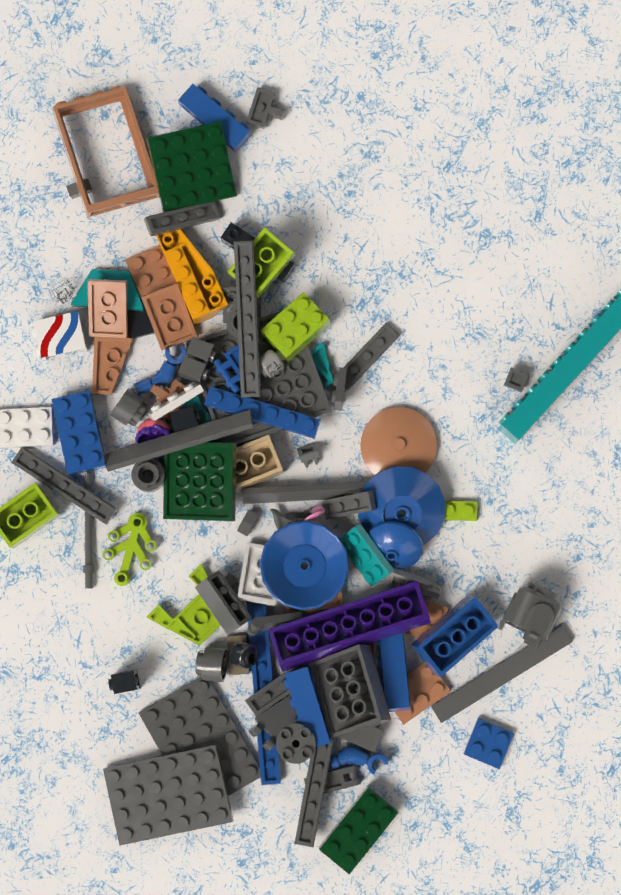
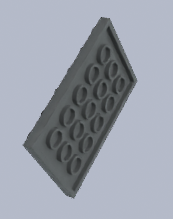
[139,676,260,796]
[103,744,234,846]

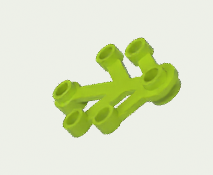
[102,513,157,586]

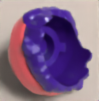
[135,418,172,444]

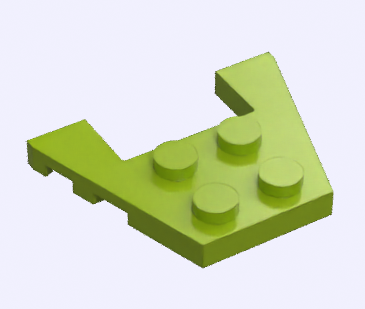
[146,564,221,646]

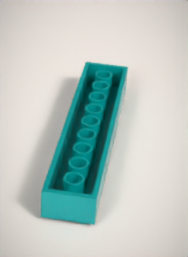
[498,289,621,444]

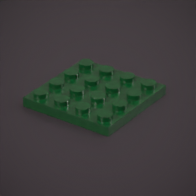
[146,121,237,212]
[163,443,236,521]

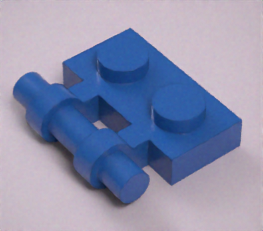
[213,344,262,394]

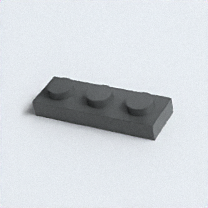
[322,491,376,520]

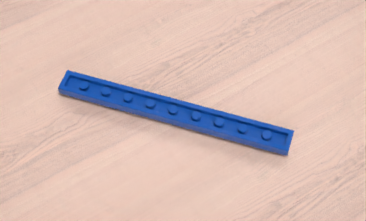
[246,601,281,785]

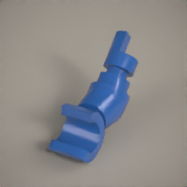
[134,343,186,395]
[328,745,389,775]

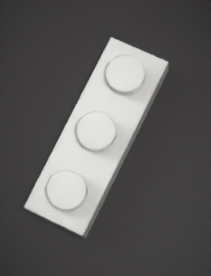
[148,382,204,421]

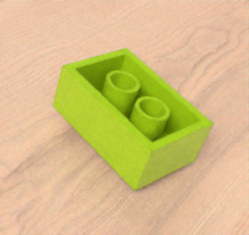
[227,227,296,298]
[261,292,330,363]
[0,483,60,549]

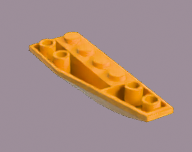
[156,229,228,325]

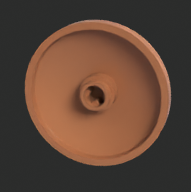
[360,407,437,475]

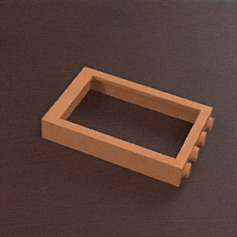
[53,86,159,218]

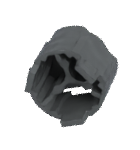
[498,582,562,648]

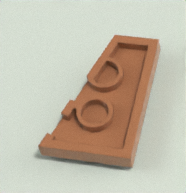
[92,337,133,395]

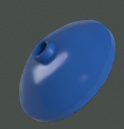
[368,521,423,570]

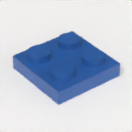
[463,718,514,769]

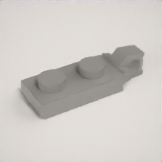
[387,568,442,599]

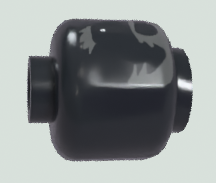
[229,642,258,669]

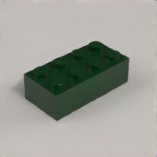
[319,786,399,875]

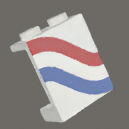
[31,311,88,361]

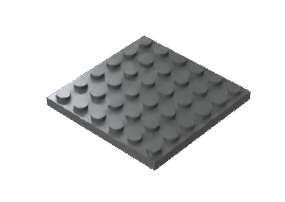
[186,310,332,446]

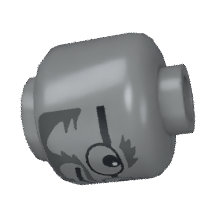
[259,350,285,378]

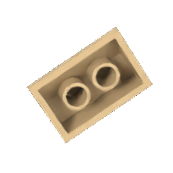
[236,435,284,493]

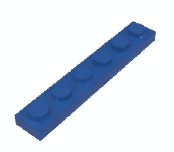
[204,386,321,439]

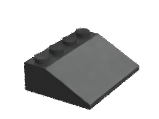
[309,644,391,739]

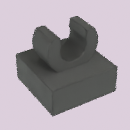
[503,367,529,393]
[297,443,320,468]

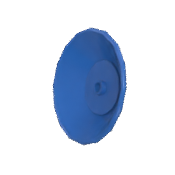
[358,467,445,546]
[260,521,349,610]

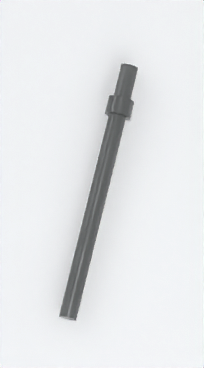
[83,473,95,589]

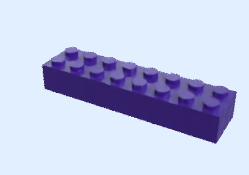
[268,581,431,672]

